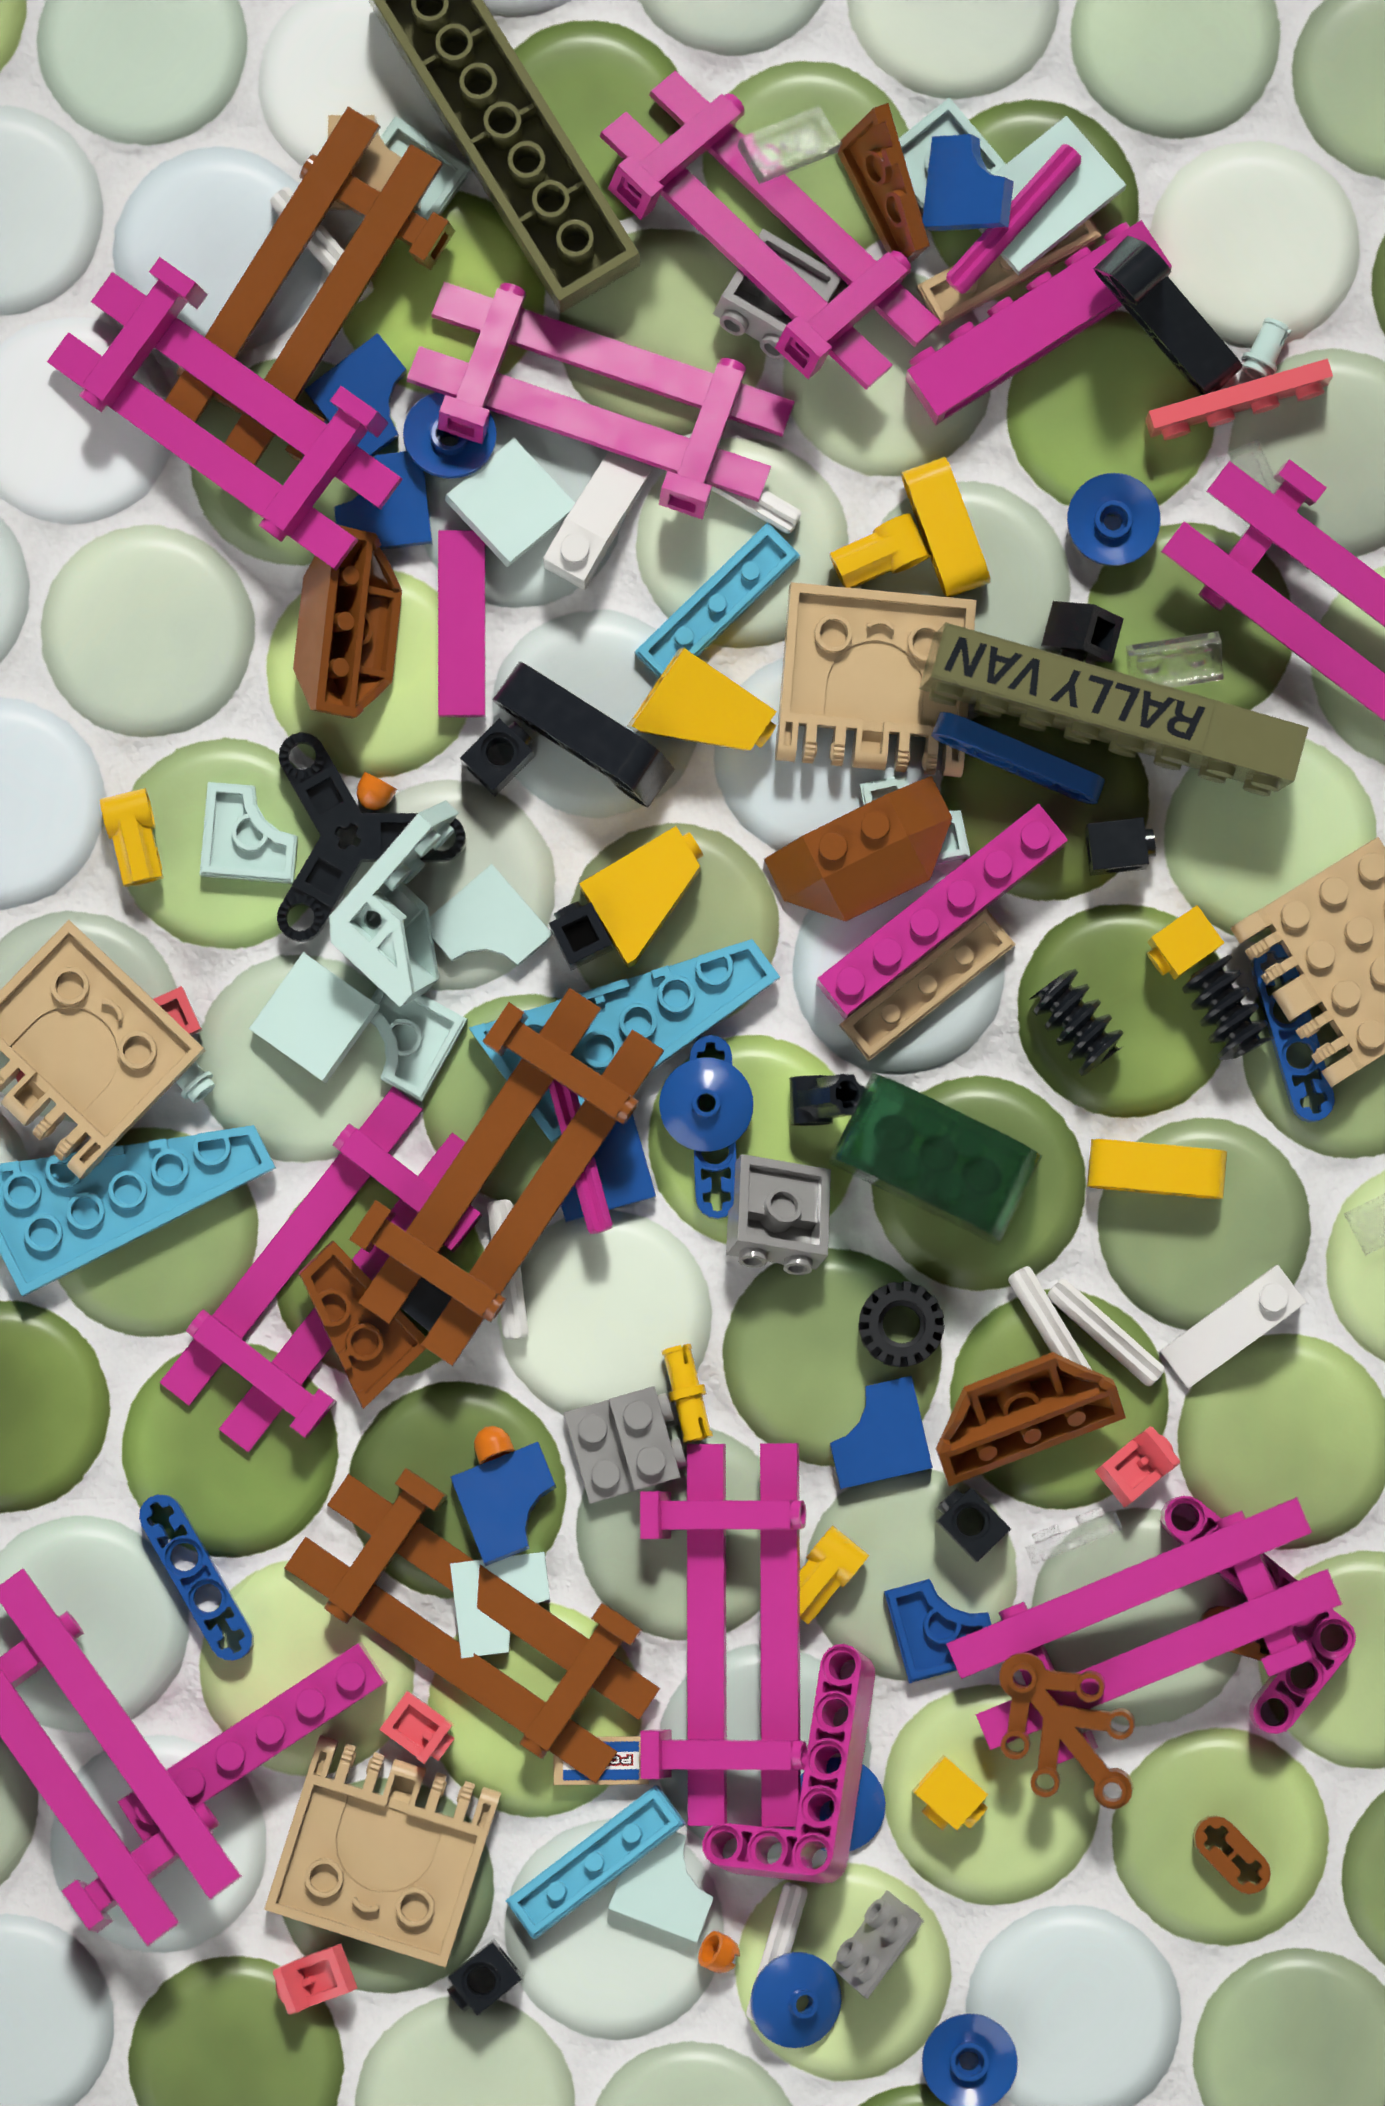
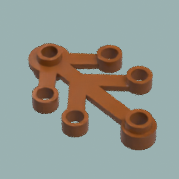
[999,1652,1135,1809]

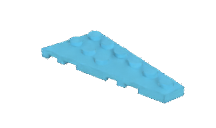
[469,939,780,1143]
[0,1125,276,1297]

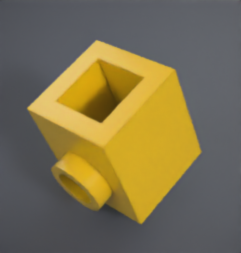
[1147,905,1224,980]
[912,1755,988,1831]

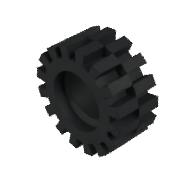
[858,1281,945,1368]

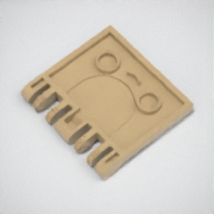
[775,582,976,777]
[1230,837,1385,1087]
[0,920,206,1180]
[264,1735,501,1968]

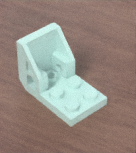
[329,800,459,1007]

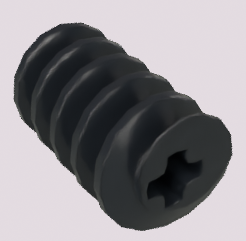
[1182,954,1275,1060]
[1029,969,1124,1076]

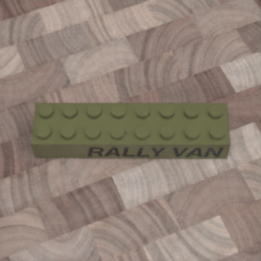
[369,0,640,313]
[919,622,1309,796]

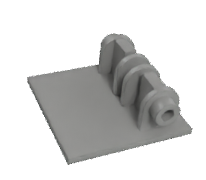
[831,1890,924,1999]

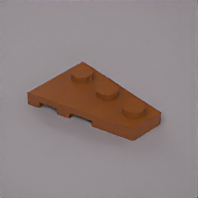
[834,103,930,263]
[298,1240,426,1409]

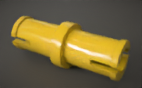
[662,1344,713,1443]

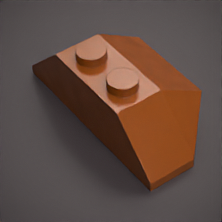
[293,525,402,719]
[764,776,953,922]
[936,1352,1126,1487]

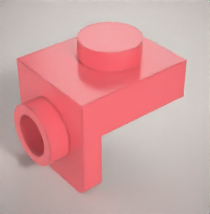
[1095,1426,1180,1508]
[379,1691,455,1764]
[273,1943,358,2015]

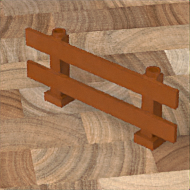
[165,106,455,466]
[349,988,664,1366]
[284,1468,661,1783]

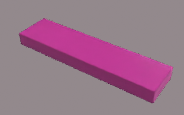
[438,530,486,718]

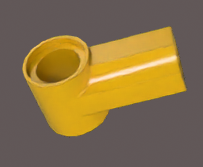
[829,513,930,588]
[100,788,164,887]
[800,1525,869,1625]

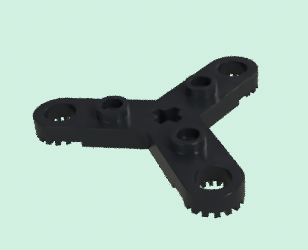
[277,732,466,942]

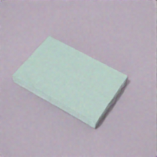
[979,115,1126,276]

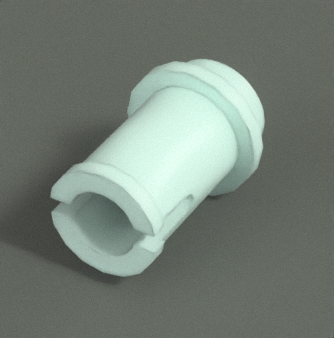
[1241,318,1292,379]
[176,1061,215,1103]

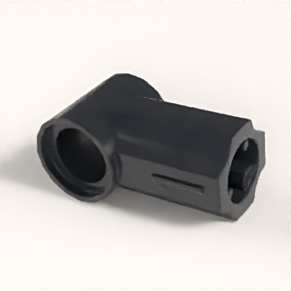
[789,1074,866,1126]

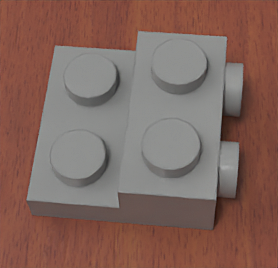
[713,229,842,359]
[726,1154,831,1275]
[564,1386,687,1504]

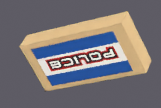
[553,1736,649,1785]

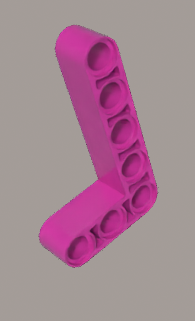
[1160,1496,1356,1734]
[702,1644,875,1884]

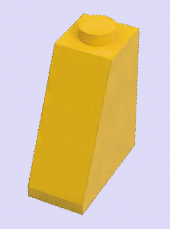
[627,648,777,751]
[579,826,704,968]

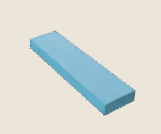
[634,522,800,678]
[505,1785,686,1939]

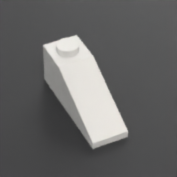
[543,451,653,590]
[1159,1265,1306,1389]

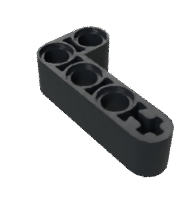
[1093,236,1243,395]
[492,661,675,808]

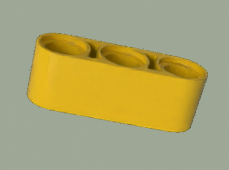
[901,457,991,597]
[1087,1139,1227,1199]

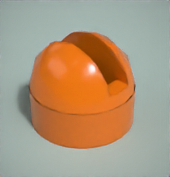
[357,772,397,810]
[474,1426,515,1465]
[698,1931,740,1973]

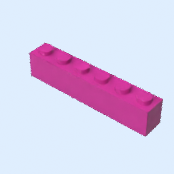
[905,220,1172,425]
[816,803,1068,1019]
[118,1642,387,1842]

